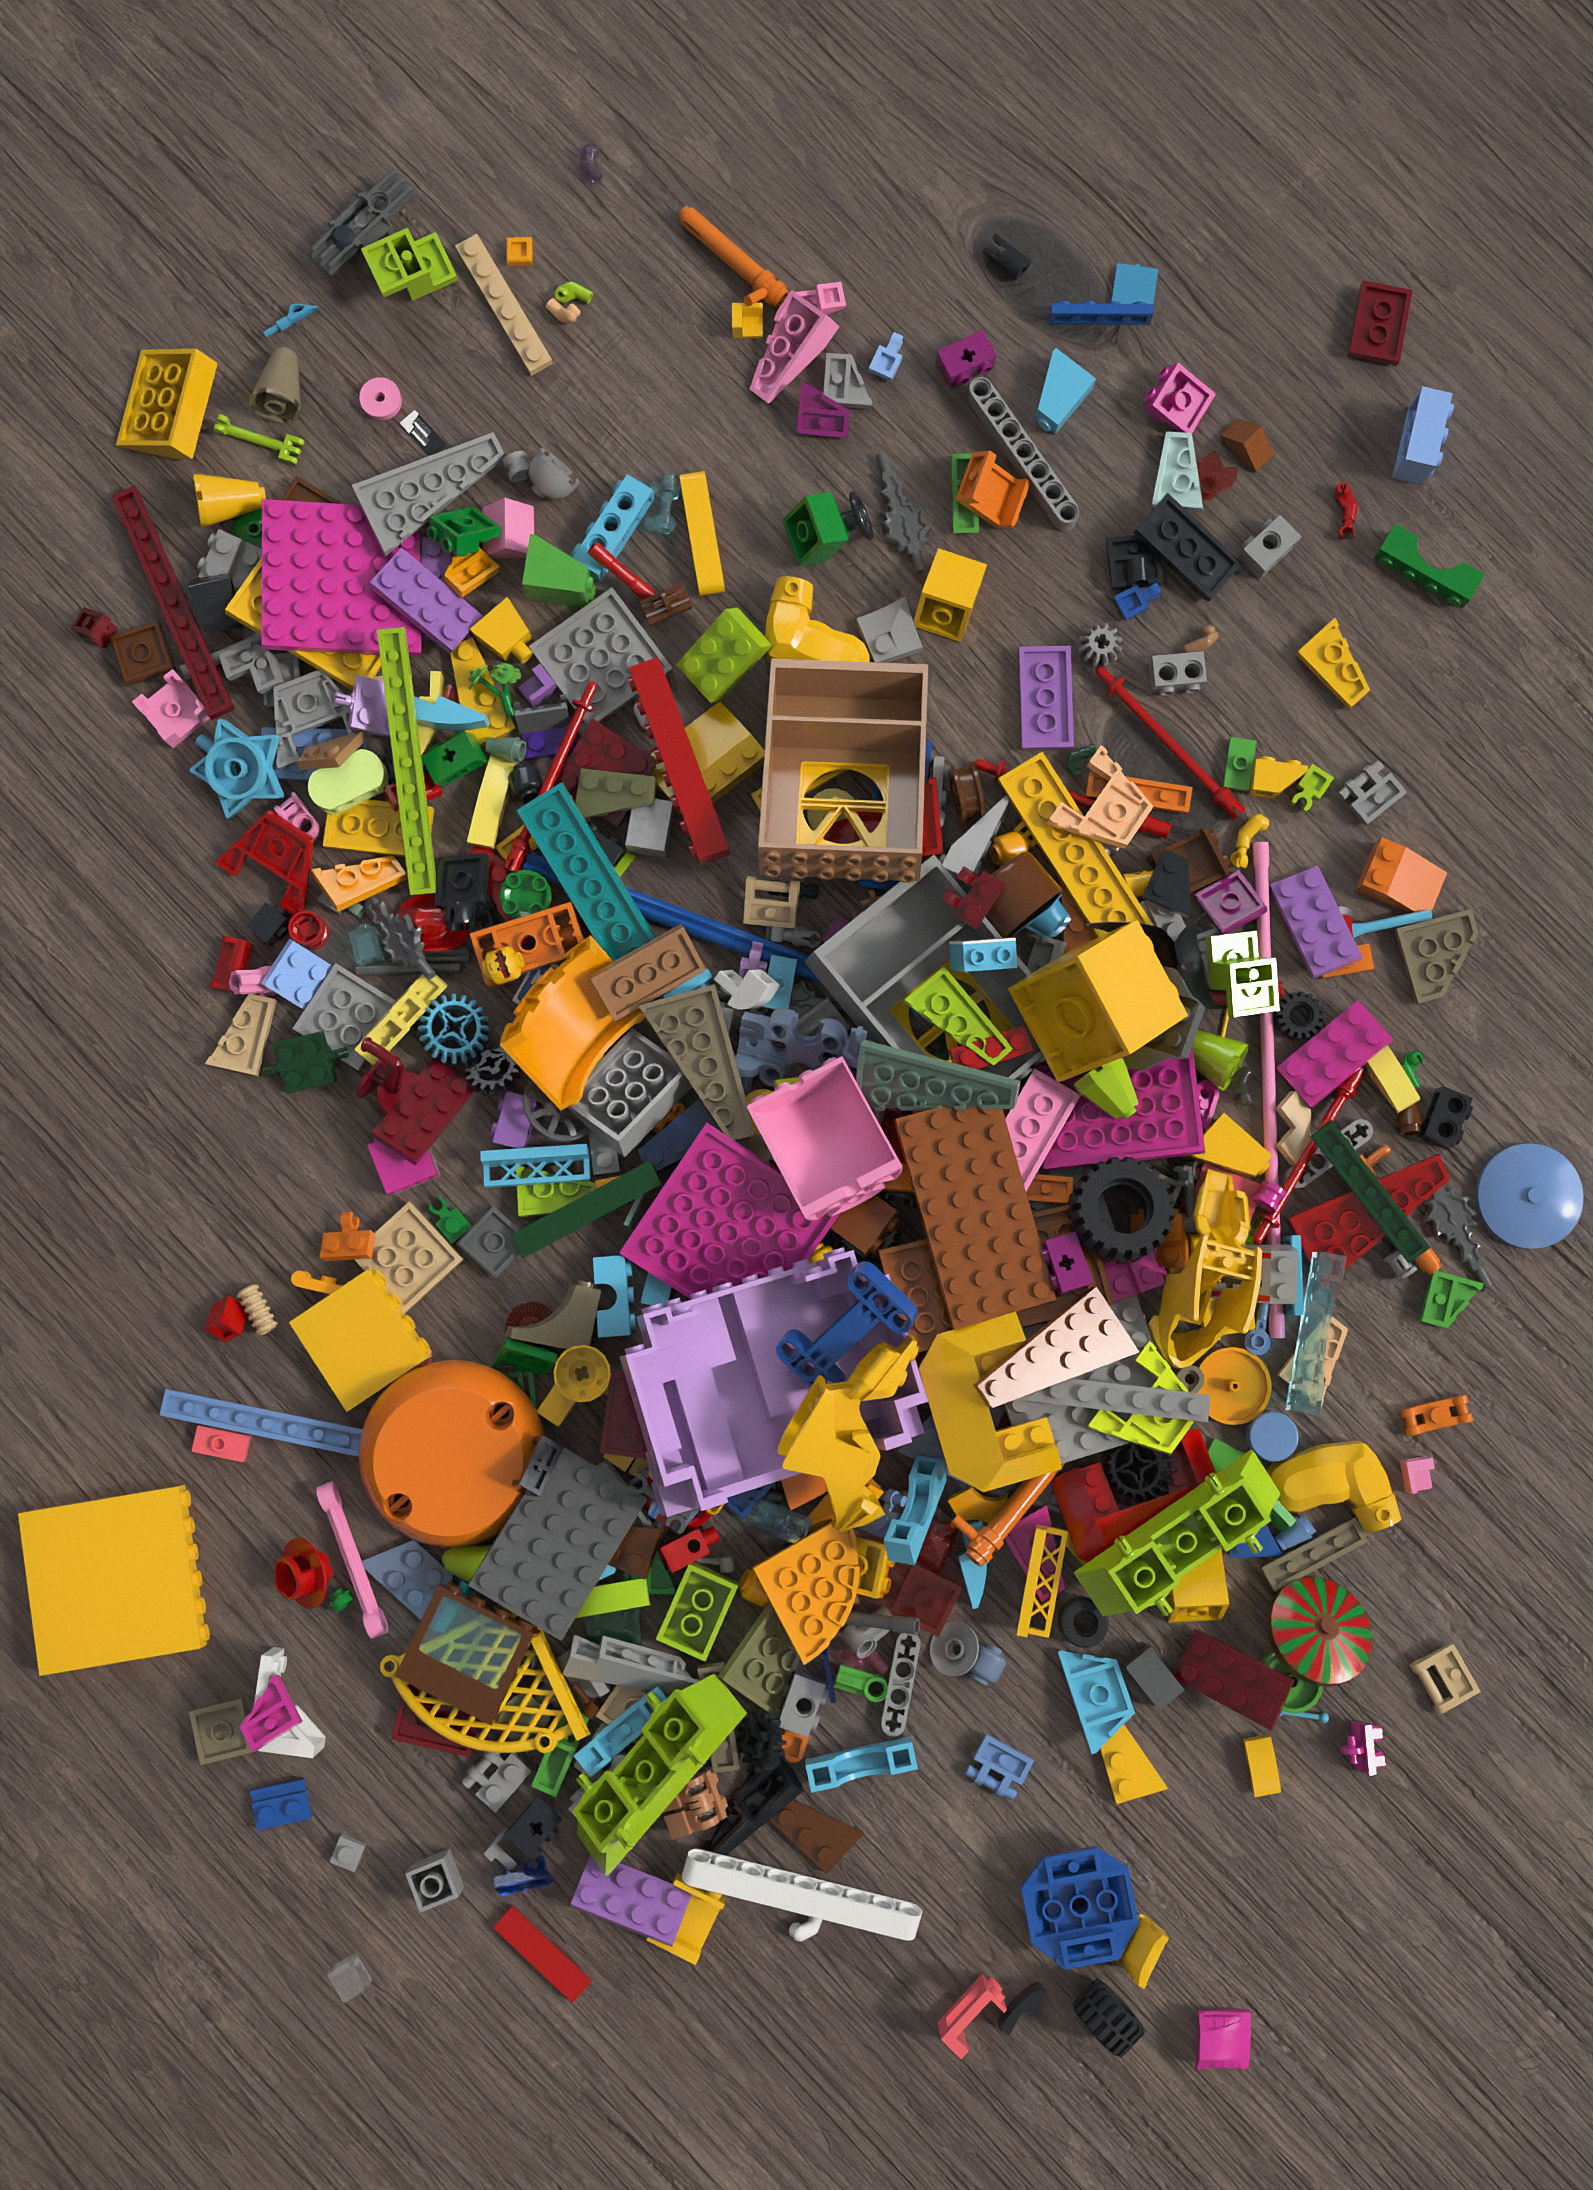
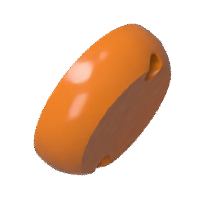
[359,1360,545,1547]

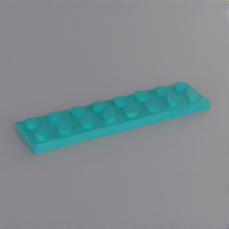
[516,783,656,961]

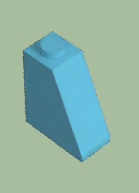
[1035,348,1096,434]

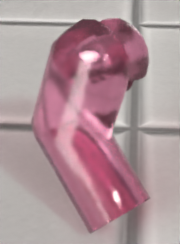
[849,1650,890,1676]

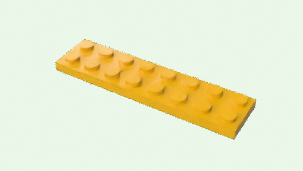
[997,752,1153,938]

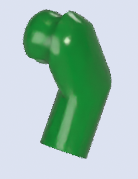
[1401,1051,1423,1089]

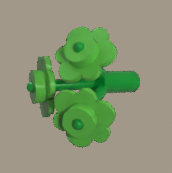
[468,663,521,718]

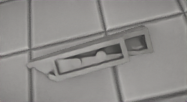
[563,1635,699,1694]

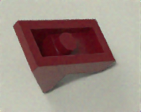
[71,607,118,648]

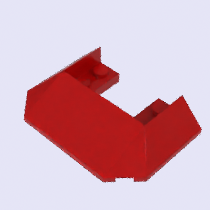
[1050,1429,1216,1562]

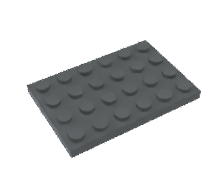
[468,1444,647,1641]

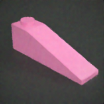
[750,290,840,404]

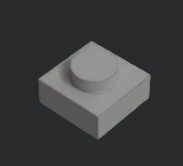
[330,1834,367,1872]

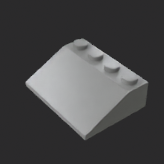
[567,1028,692,1157]

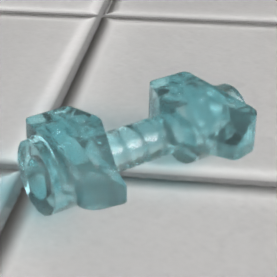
[644,474,681,534]

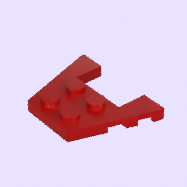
[215,810,314,915]

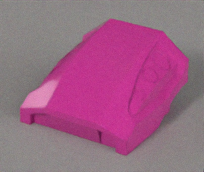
[1195,2008,1251,2071]

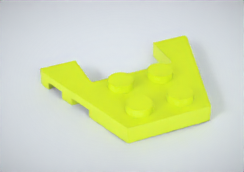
[1088,1341,1194,1455]

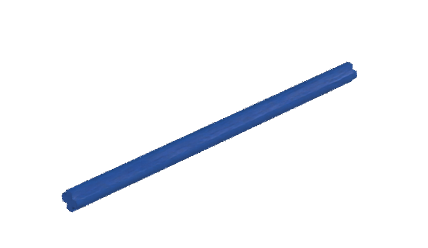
[523,851,915,1018]

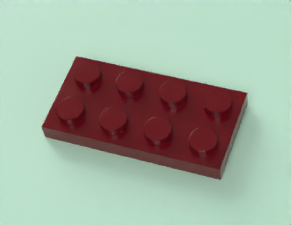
[1174,1629,1295,1730]

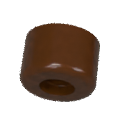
[985,852,1063,938]

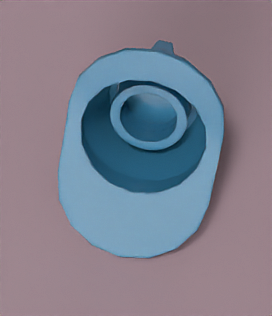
[1014,894,1071,938]

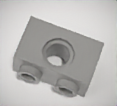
[1239,515,1302,579]
[778,1670,829,1737]

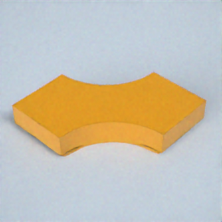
[948,1485,1021,1524]

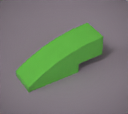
[950,453,979,533]
[531,1708,589,1797]

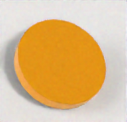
[1197,1347,1272,1425]

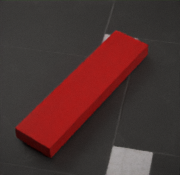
[493,1905,592,2003]

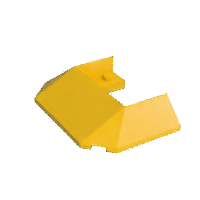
[919,1311,1062,1492]

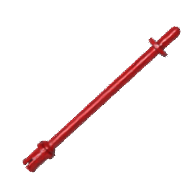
[1095,666,1246,821]
[502,681,597,873]
[974,759,1172,839]
[1252,1068,1366,1245]

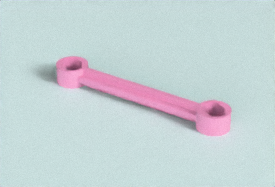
[316,1481,389,1639]

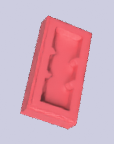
[192,1425,251,1462]

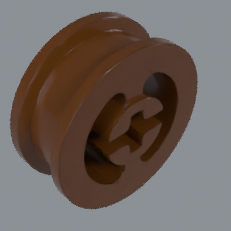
[948,761,985,823]

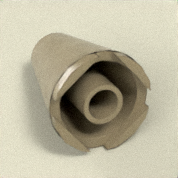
[249,347,301,423]

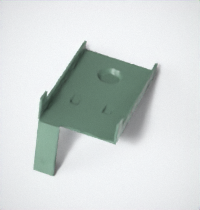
[624,1167,647,1228]

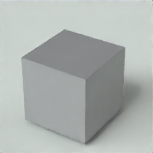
[405,1848,464,1913]

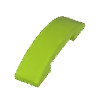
[576,1579,650,1618]

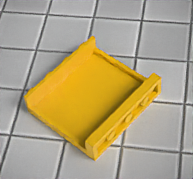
[289,1268,432,1412]

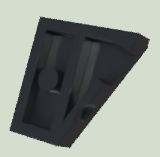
[1142,849,1191,918]

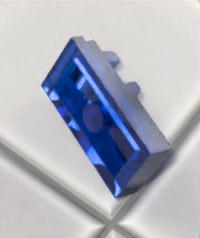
[494,1855,554,1896]

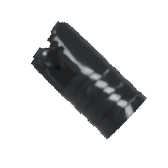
[982,233,1031,280]

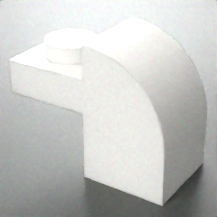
[714,969,780,1009]

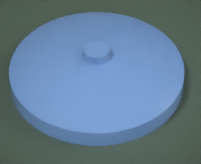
[1475,1144,1584,1249]

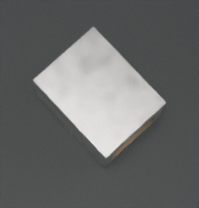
[625,799,675,859]

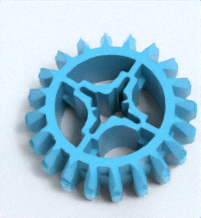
[418,994,490,1065]

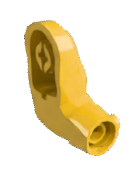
[765,576,870,663]
[1267,1441,1401,1533]

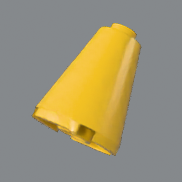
[193,474,266,527]

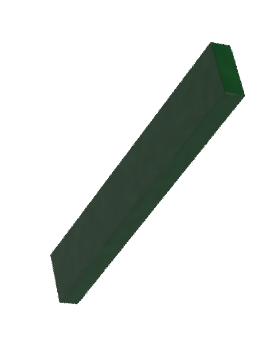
[1310,1120,1430,1264]
[511,1161,663,1258]

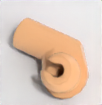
[546,298,581,323]

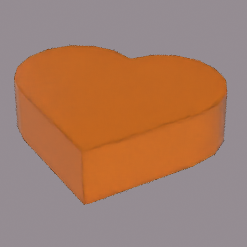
[780,1728,809,1763]

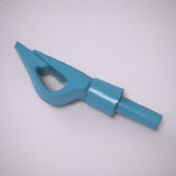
[263,304,319,338]

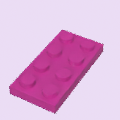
[1276,1000,1394,1108]

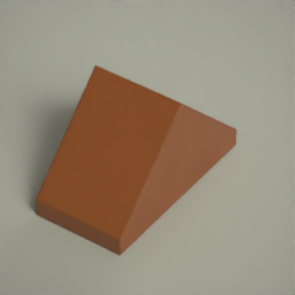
[1220,419,1274,473]

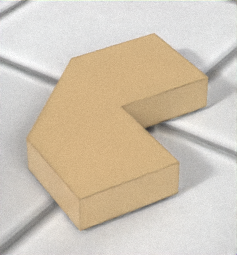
[1275,1091,1311,1165]

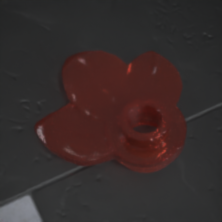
[1196,451,1238,500]

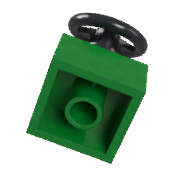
[782,491,874,567]

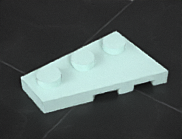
[1152,432,1204,512]

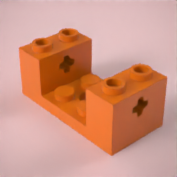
[470,902,584,989]

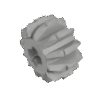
[1078,622,1122,667]

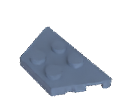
[362,1540,455,1633]

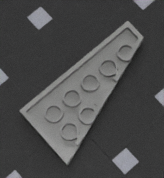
[352,432,505,557]

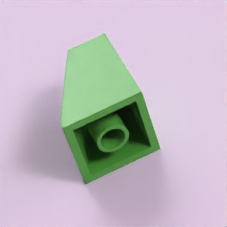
[522,534,596,608]

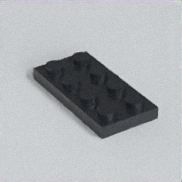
[1133,493,1242,602]

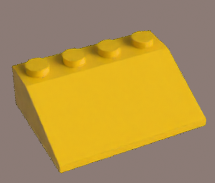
[116,349,218,459]
[650,701,765,819]

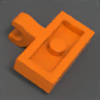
[319,1212,375,1261]

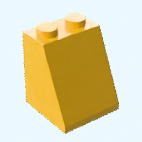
[914,548,987,642]
[1180,1113,1273,1178]
[1166,1550,1229,1623]

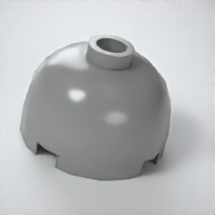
[528,448,580,499]

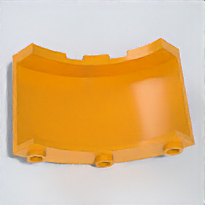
[500,935,646,1111]

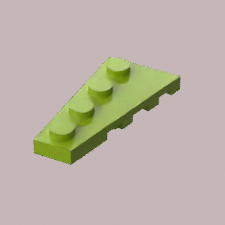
[902,967,1013,1067]

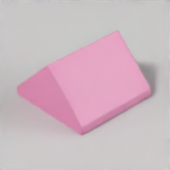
[482,498,534,559]

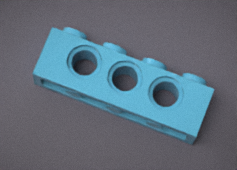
[572,474,655,583]

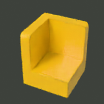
[732,303,763,338]

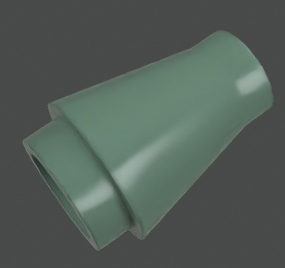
[486,737,526,763]

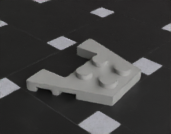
[273,670,375,770]

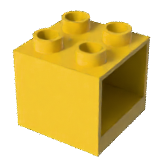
[1008,920,1188,1083]

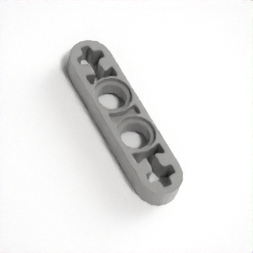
[1284,1119,1373,1189]
[881,1633,920,1736]

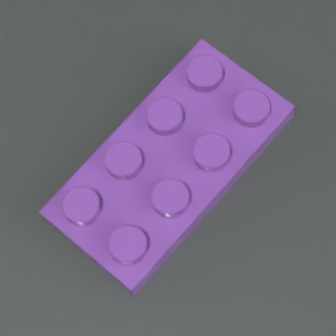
[368,547,483,654]
[1018,646,1074,750]
[1269,866,1362,979]
[570,1854,692,1947]

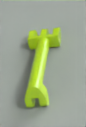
[214,414,305,465]

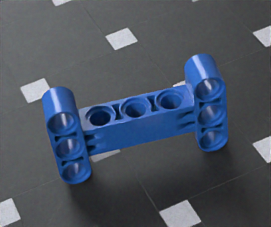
[776,1261,918,1387]

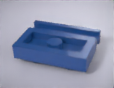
[249,1777,312,1831]

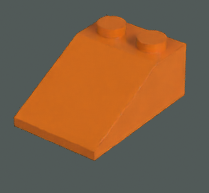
[1355,837,1447,913]

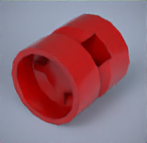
[288,910,330,950]

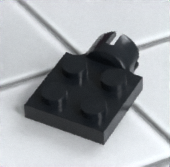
[434,852,490,931]

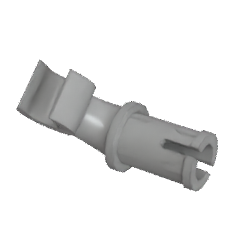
[765,926,821,948]

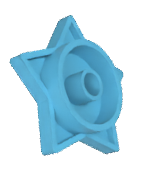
[190,719,284,818]

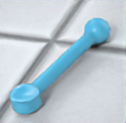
[1279,1711,1329,1723]

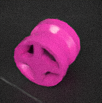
[1253,1180,1287,1213]

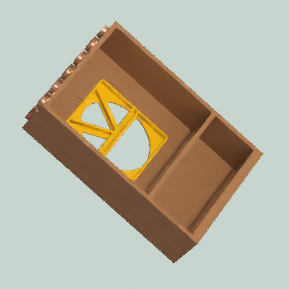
[758,659,928,883]

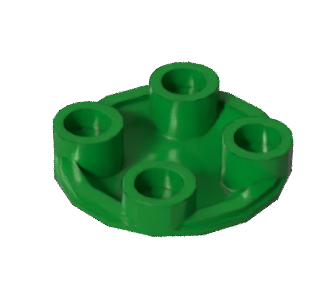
[500,870,552,919]

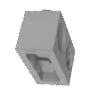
[1148,651,1207,696]

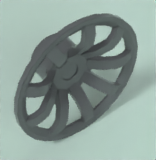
[523,1079,591,1142]

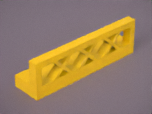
[1017,1524,1068,1638]

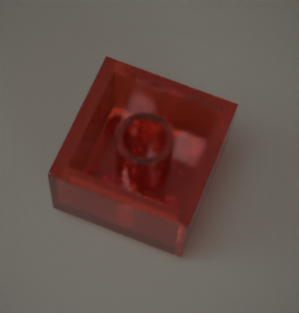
[889,1562,962,1637]

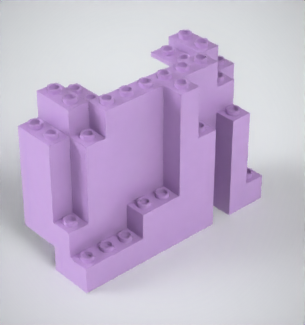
[620,1247,928,1517]

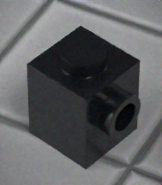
[246,903,289,947]

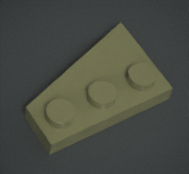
[575,768,657,819]

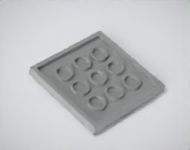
[529,587,673,725]

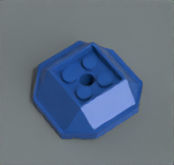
[1020,1846,1139,1970]

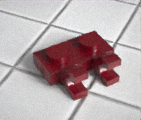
[942,866,1006,930]

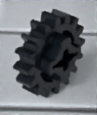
[465,1043,522,1096]
[737,1711,787,1772]

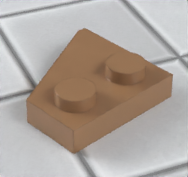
[296,731,366,770]

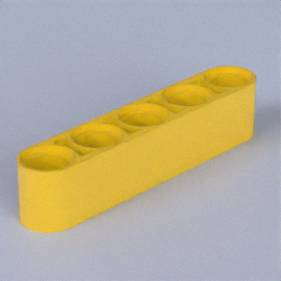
[679,471,725,596]

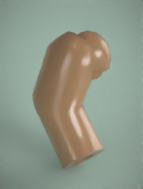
[1185,625,1218,653]

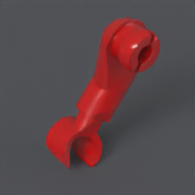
[1334,481,1358,540]

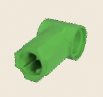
[834,1663,888,1702]

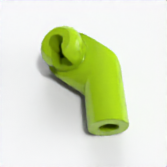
[554,282,593,304]

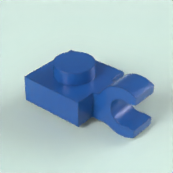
[1113,583,1161,621]

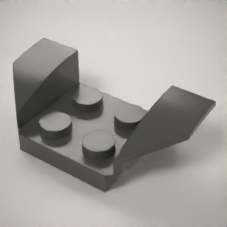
[1123,966,1205,1071]

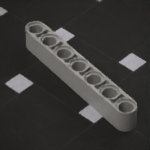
[968,377,1079,532]

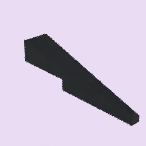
[703,1756,805,1856]

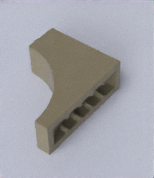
[505,1280,601,1349]

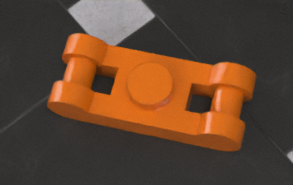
[1400,1394,1474,1436]

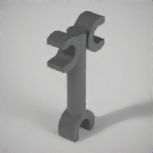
[1174,1160,1200,1232]
[628,1473,697,1534]

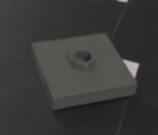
[456,1205,520,1280]

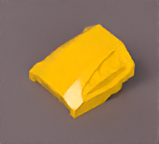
[1116,1913,1169,1989]

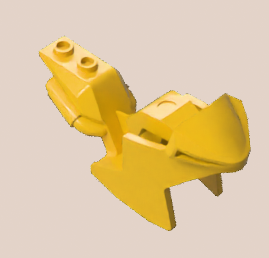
[1147,1169,1262,1368]
[777,1335,919,1532]

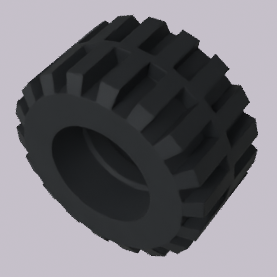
[1072,1979,1145,2058]

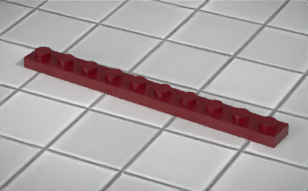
[112,485,235,720]

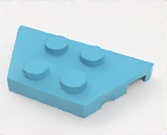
[1057,1650,1135,1755]

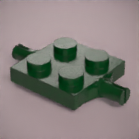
[262,1030,349,1094]

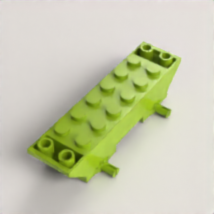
[1073,1449,1281,1616]
[572,1674,747,1876]

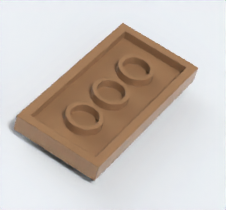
[589,924,706,1021]

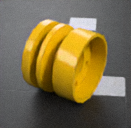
[553,1345,611,1402]

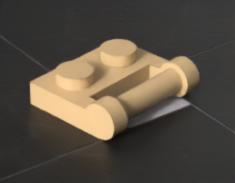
[743,876,800,929]
[1409,1642,1481,1715]

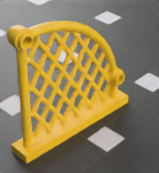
[380,1605,590,1753]

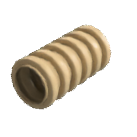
[236,1284,278,1335]

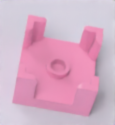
[132,669,210,748]

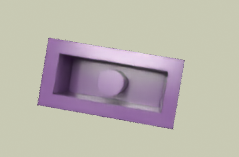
[490,1091,540,1149]

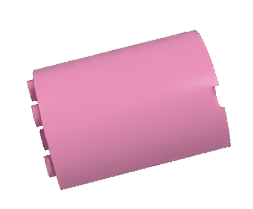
[746,1056,903,1221]

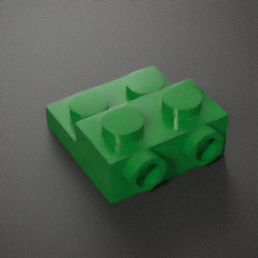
[427,506,501,557]

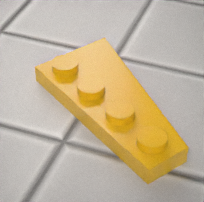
[451,637,517,747]

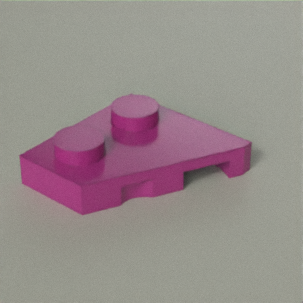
[240,1675,303,1752]

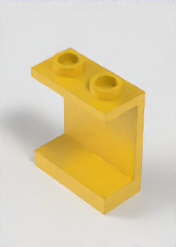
[647,1873,725,1965]

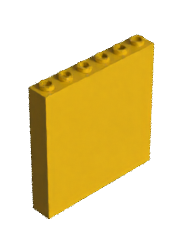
[18,1485,210,1676]

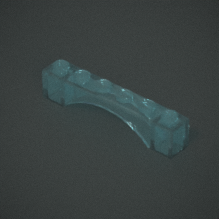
[1285,1251,1347,1416]

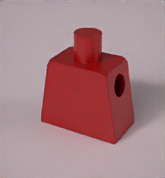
[657,1526,720,1573]

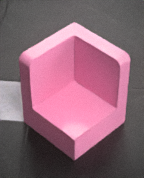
[1399,1456,1435,1494]

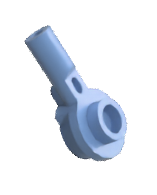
[1244,1303,1271,1355]

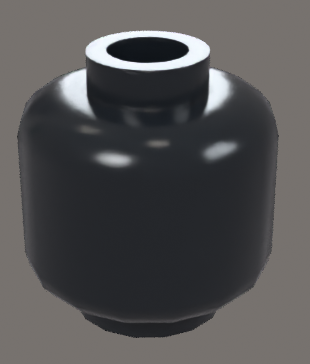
[508,764,543,804]

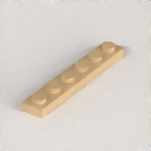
[455,234,553,376]

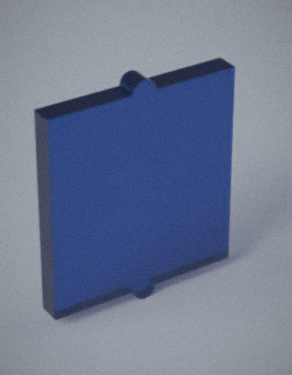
[822,1648,836,1703]

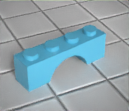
[884,1455,947,1565]
[805,1736,918,1793]

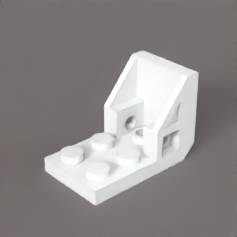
[254,1647,326,1758]

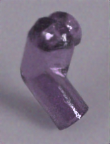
[579,144,602,184]

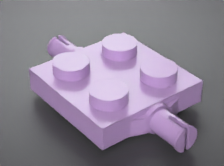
[333,675,390,738]

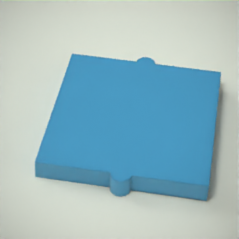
[1111,263,1158,304]

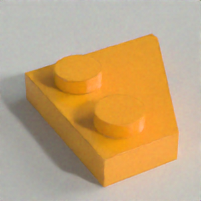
[444,547,500,598]

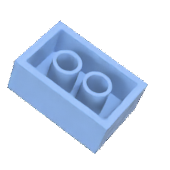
[1392,386,1454,485]

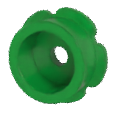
[328,1588,354,1613]

